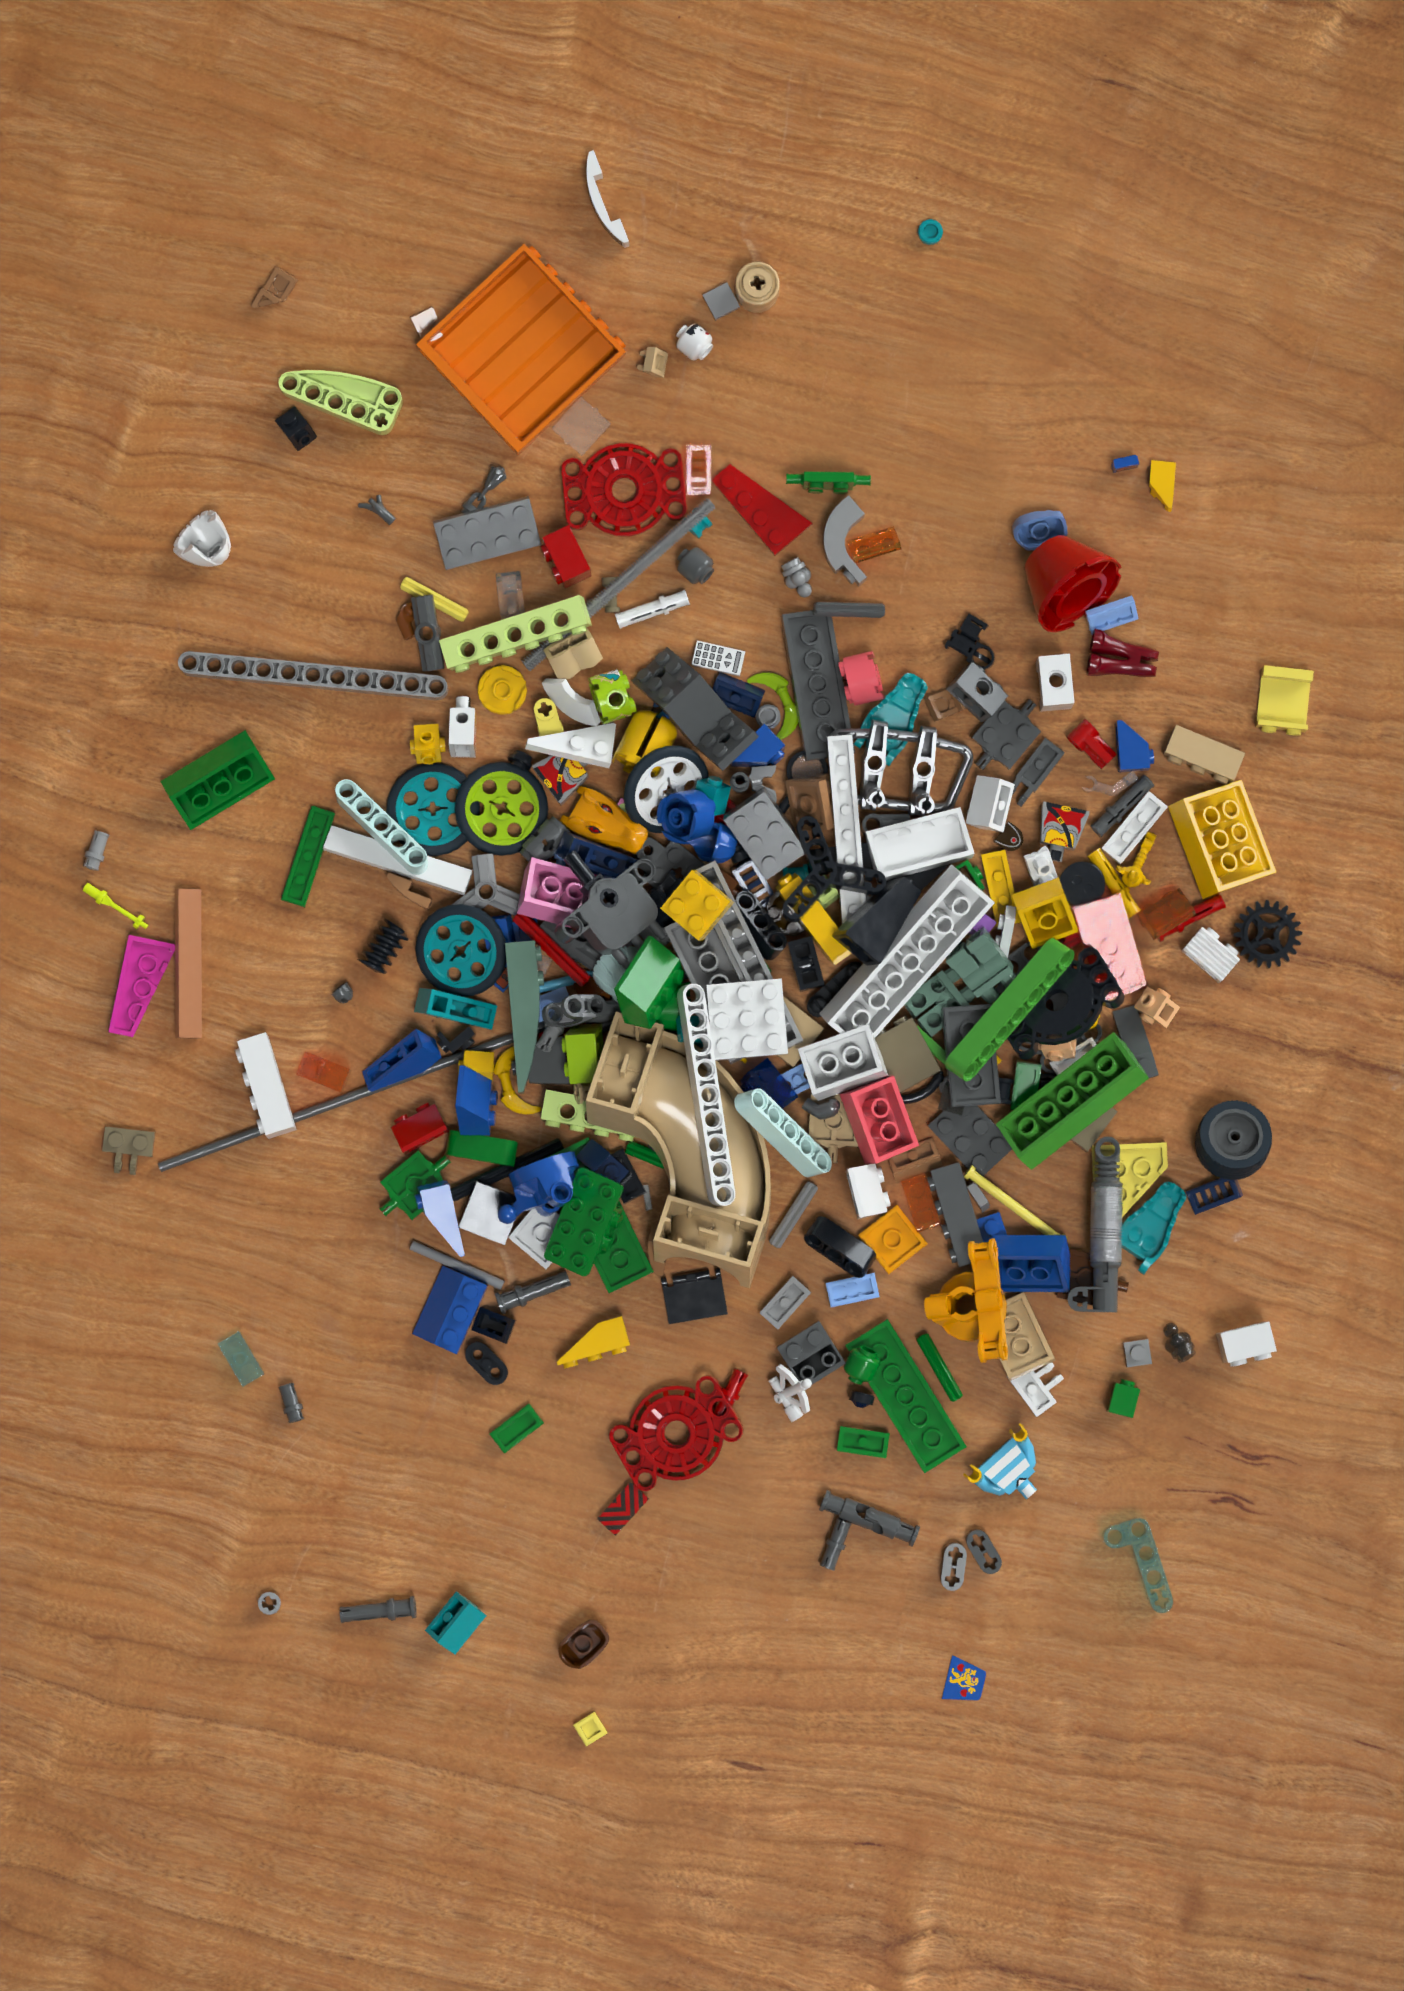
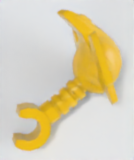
[1116,832,1157,888]

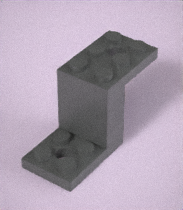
[632,647,759,771]

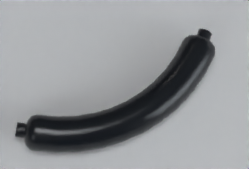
[901,1071,944,1105]

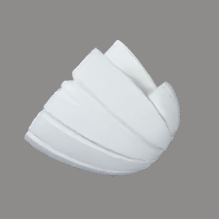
[173,510,231,567]

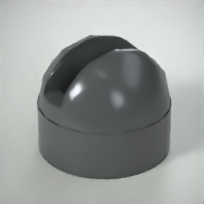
[331,982,353,1004]

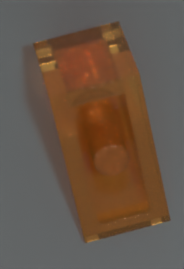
[296,1052,352,1093]

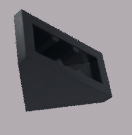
[472,1307,517,1344]

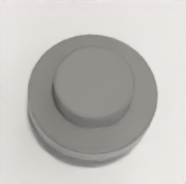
[756,704,781,729]

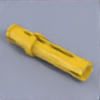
[1087,848,1141,919]

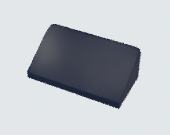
[713,672,765,718]

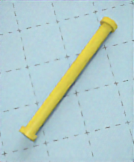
[964,1165,1067,1239]

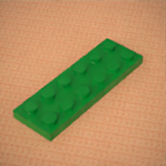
[544,1137,654,1294]
[845,1319,967,1473]

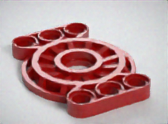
[561,443,687,537]
[609,1375,744,1491]

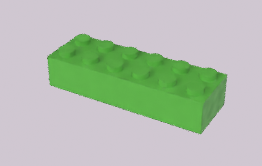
[996,1032,1149,1170]

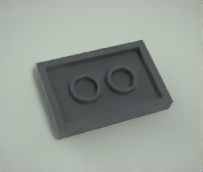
[928,1105,1012,1176]

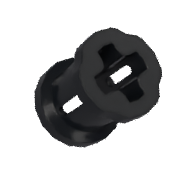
[999,1078,1014,1105]

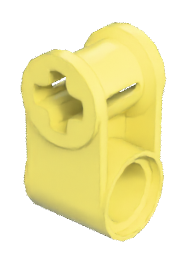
[534,698,564,736]

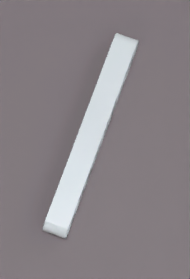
[677,984,735,1206]

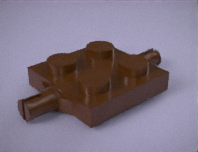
[1056,1249,1129,1305]

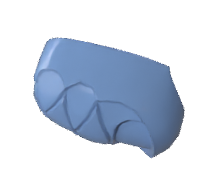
[1012,510,1068,550]

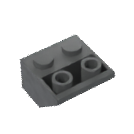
[777,1321,846,1385]

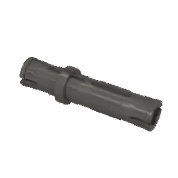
[1090,775,1155,837]

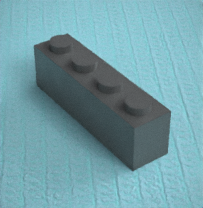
[927,1162,983,1267]

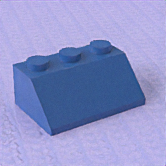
[992,1235,1070,1292]
[412,1266,488,1354]

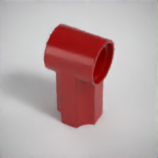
[1067,719,1117,770]

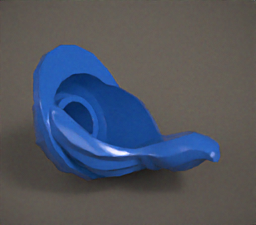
[680,822,737,864]

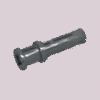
[495,1270,571,1315]
[339,1596,417,1623]

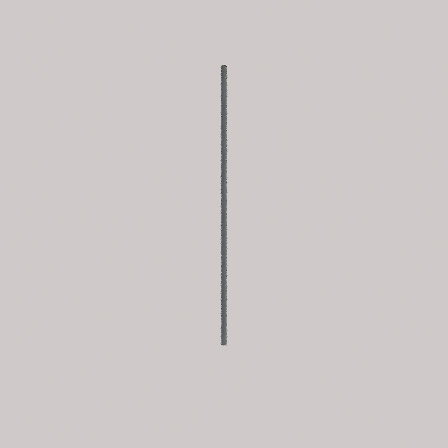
[158,970,688,1172]

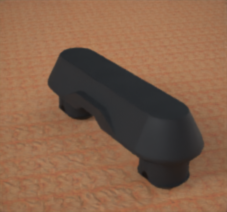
[807,962,862,1017]

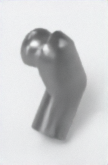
[802,1098,840,1120]

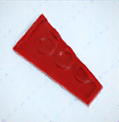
[711,464,813,556]

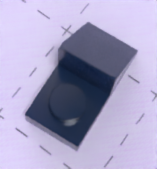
[576,1139,629,1183]

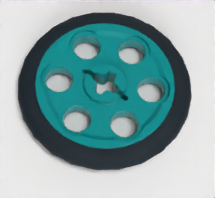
[386,763,480,856]
[415,904,506,997]

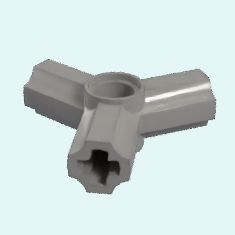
[452,854,520,923]

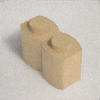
[543,628,603,679]

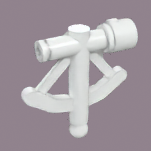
[768,1364,812,1422]

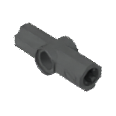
[411,594,445,672]
[540,921,603,972]

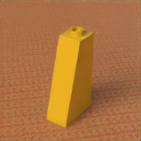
[775,873,851,965]

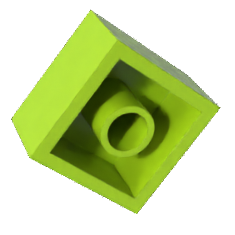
[562,1023,604,1084]

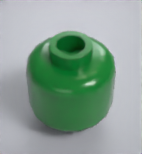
[844,1345,880,1385]

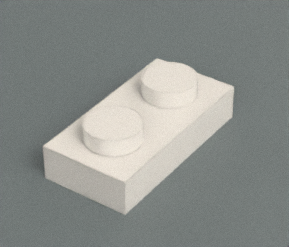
[995,905,1016,958]

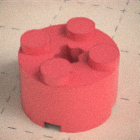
[838,651,884,706]

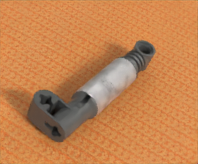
[1067,1136,1123,1313]

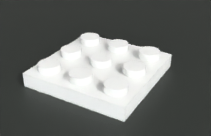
[707,978,788,1060]

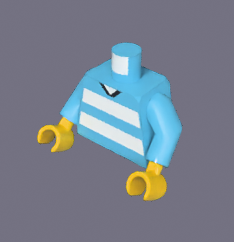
[963,1423,1037,1499]

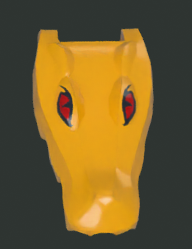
[559,786,649,854]

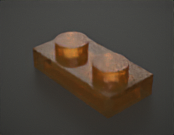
[847,526,902,564]

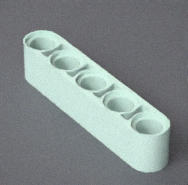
[335,779,428,875]
[734,1088,832,1177]

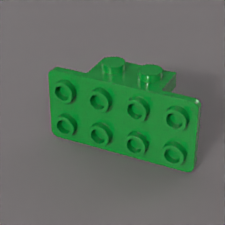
[544,1167,624,1276]

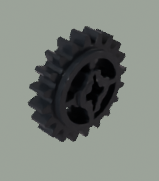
[1233,900,1302,969]

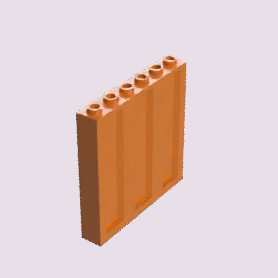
[416,244,626,455]

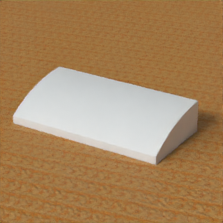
[865,807,975,883]

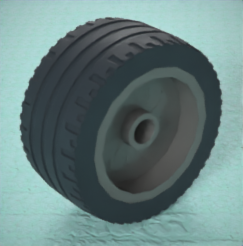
[1195,1100,1272,1180]

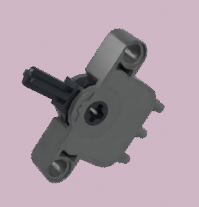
[554,851,667,969]

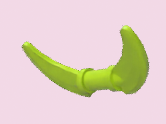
[747,673,799,740]

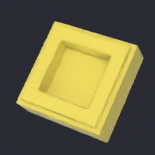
[573,1711,608,1746]

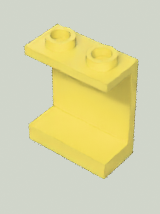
[1256,665,1314,736]

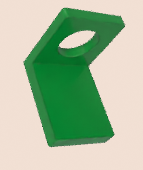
[955,860,985,891]

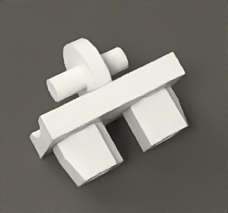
[1024,846,1058,886]

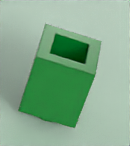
[1107,1379,1140,1418]

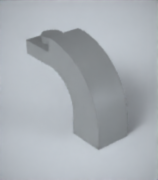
[823,495,867,587]

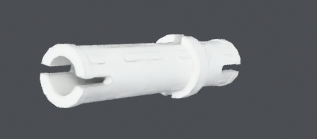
[615,590,690,629]

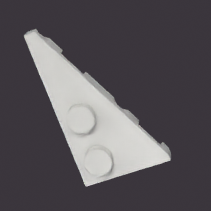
[525,723,616,768]

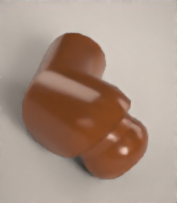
[396,602,415,640]

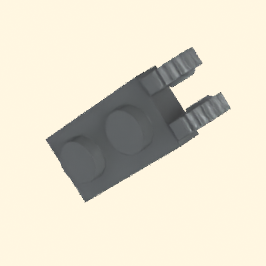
[1012,738,1065,807]

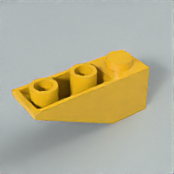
[557,1316,630,1369]

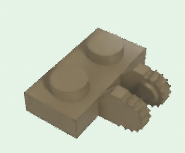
[102,1127,156,1175]

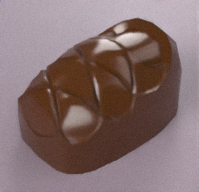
[558,1619,609,1669]

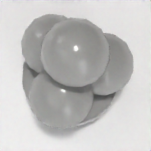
[781,557,812,598]

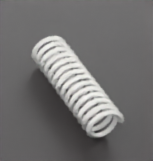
[643,1185,652,1211]

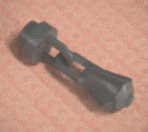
[461,466,506,513]

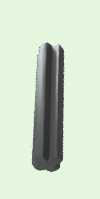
[813,602,885,618]

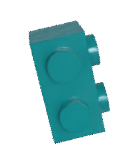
[425,1591,487,1654]

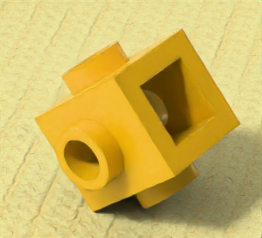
[410,724,446,764]

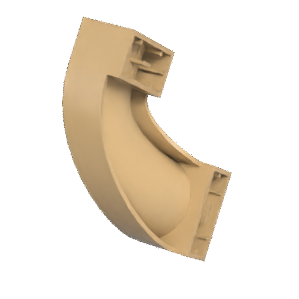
[586,1012,771,1288]

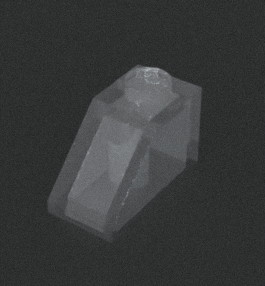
[496,571,525,620]

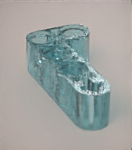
[1102,1518,1173,1613]

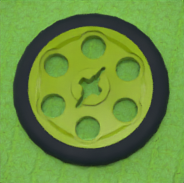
[455,762,548,856]

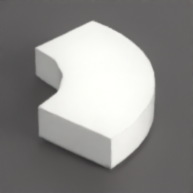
[542,678,601,726]

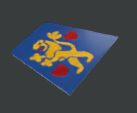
[942,1655,986,1700]

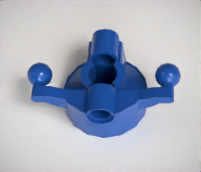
[498,1151,606,1224]

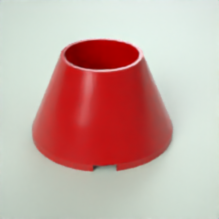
[1024,535,1122,632]

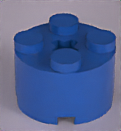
[657,789,716,843]

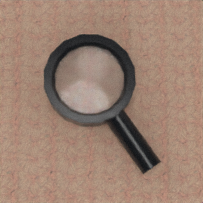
[779,751,828,815]

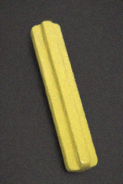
[400,577,469,622]

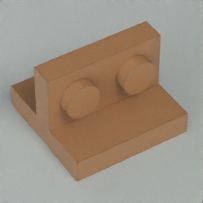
[785,773,834,830]

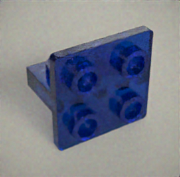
[740,1058,798,1109]

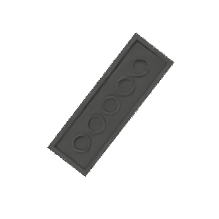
[781,610,855,762]

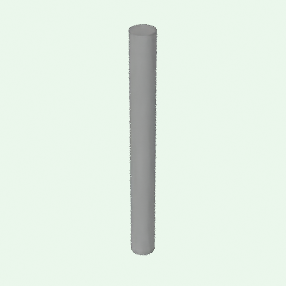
[410,1241,505,1290]

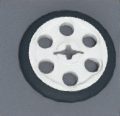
[624,746,709,833]

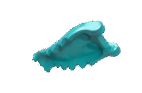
[854,673,928,766]
[1120,1182,1187,1275]

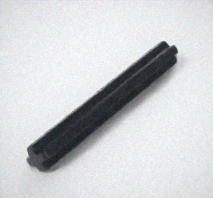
[450,1138,564,1201]

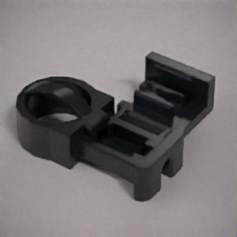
[945,614,995,670]

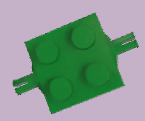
[786,471,871,494]
[379,1150,451,1220]

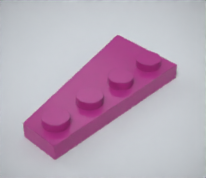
[108,935,175,1037]

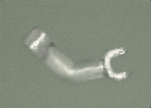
[1082,771,1138,796]

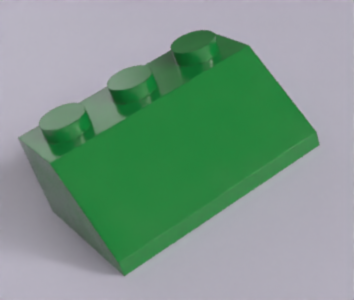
[614,936,684,1029]

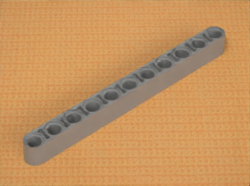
[178,651,449,700]

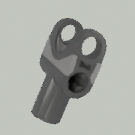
[542,995,621,1027]

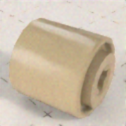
[735,262,779,313]

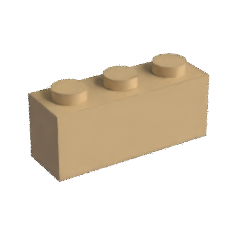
[1163,725,1245,785]

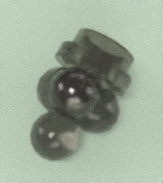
[1163,1323,1196,1363]

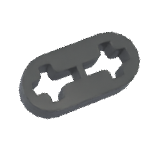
[966,1529,1002,1574]

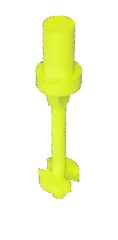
[82,883,149,929]

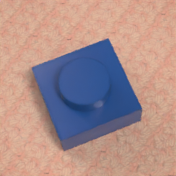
[977,1212,1007,1242]

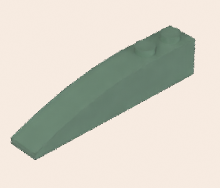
[505,940,544,1094]

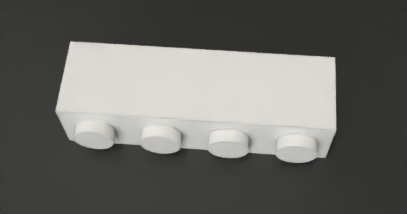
[235,1032,297,1139]

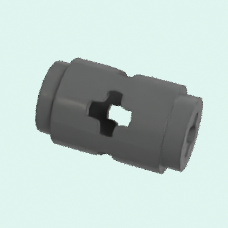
[519,816,570,862]

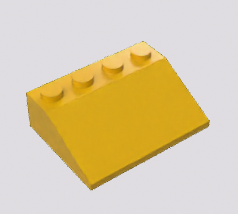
[1168,780,1276,899]

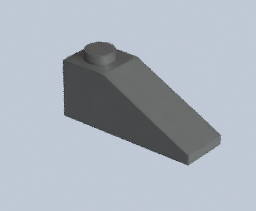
[1112,1005,1159,1079]

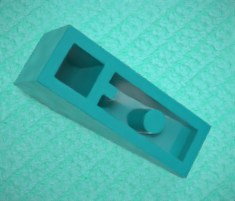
[414,988,497,1030]

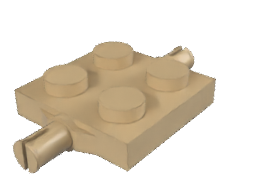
[809,1093,858,1163]

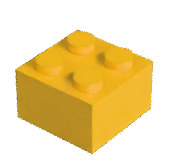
[660,870,734,941]
[1012,877,1079,949]

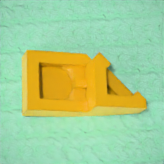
[1149,460,1176,512]

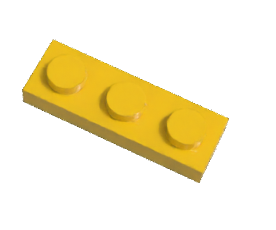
[981,850,1021,928]

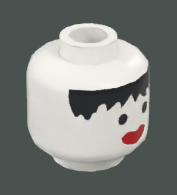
[676,324,713,360]

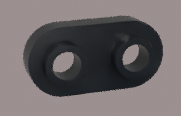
[465,1342,508,1385]

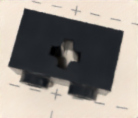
[787,936,824,992]

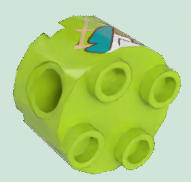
[588,669,637,724]

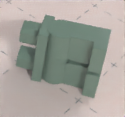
[945,927,1016,1004]
[904,968,975,1038]

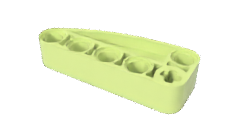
[278,370,403,435]

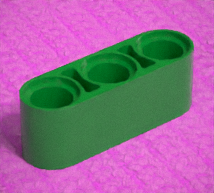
[445,1130,518,1167]

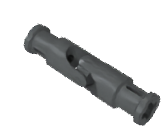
[819,1490,920,1547]

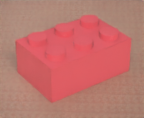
[840,1076,919,1164]

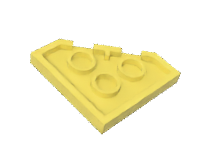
[1091,1142,1168,1217]

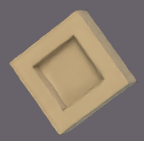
[637,347,668,377]

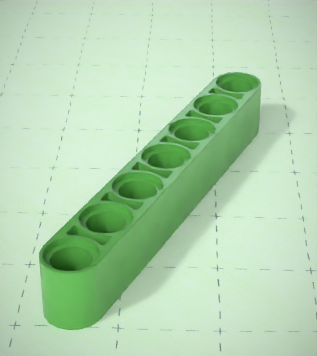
[945,938,1075,1081]

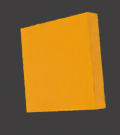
[858,1205,928,1275]

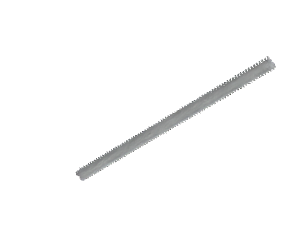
[522,498,715,671]

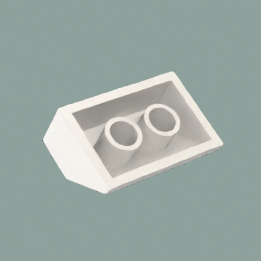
[798,1024,888,1101]

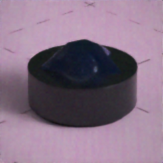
[849,1390,875,1408]

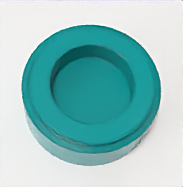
[918,219,943,245]

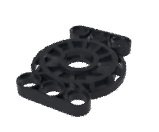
[1007,947,1125,1059]

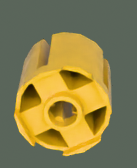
[612,710,677,777]

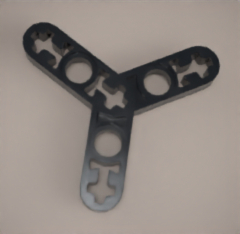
[782,816,886,923]

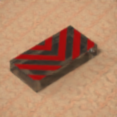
[597,1482,649,1536]

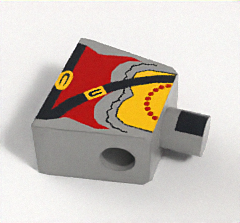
[532,755,589,806]
[1040,801,1090,862]

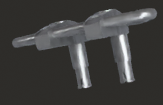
[826,719,973,817]

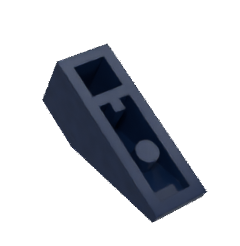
[555,831,638,878]

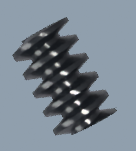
[357,919,409,974]

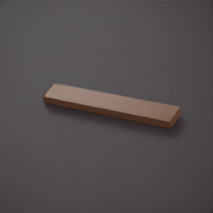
[175,889,202,1039]

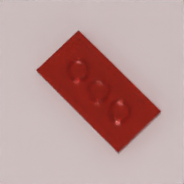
[1072,892,1148,1000]

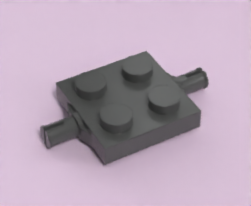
[971,699,1041,770]

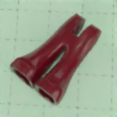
[1086,629,1159,677]

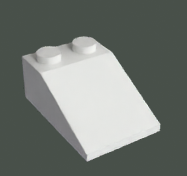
[846,1164,891,1219]

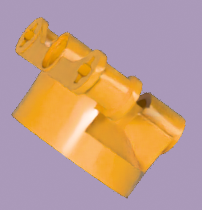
[924,1238,1008,1363]

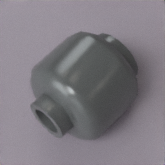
[677,547,714,584]

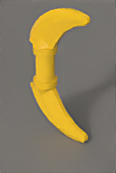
[494,1046,542,1115]

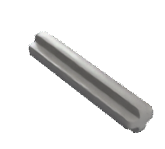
[769,1181,818,1248]

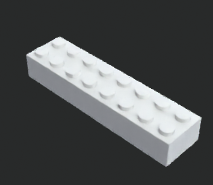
[819,864,995,1038]

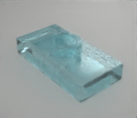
[218,1331,265,1387]

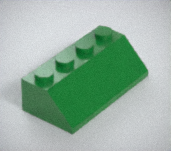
[160,730,275,830]

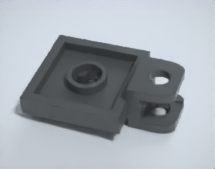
[634,837,705,889]

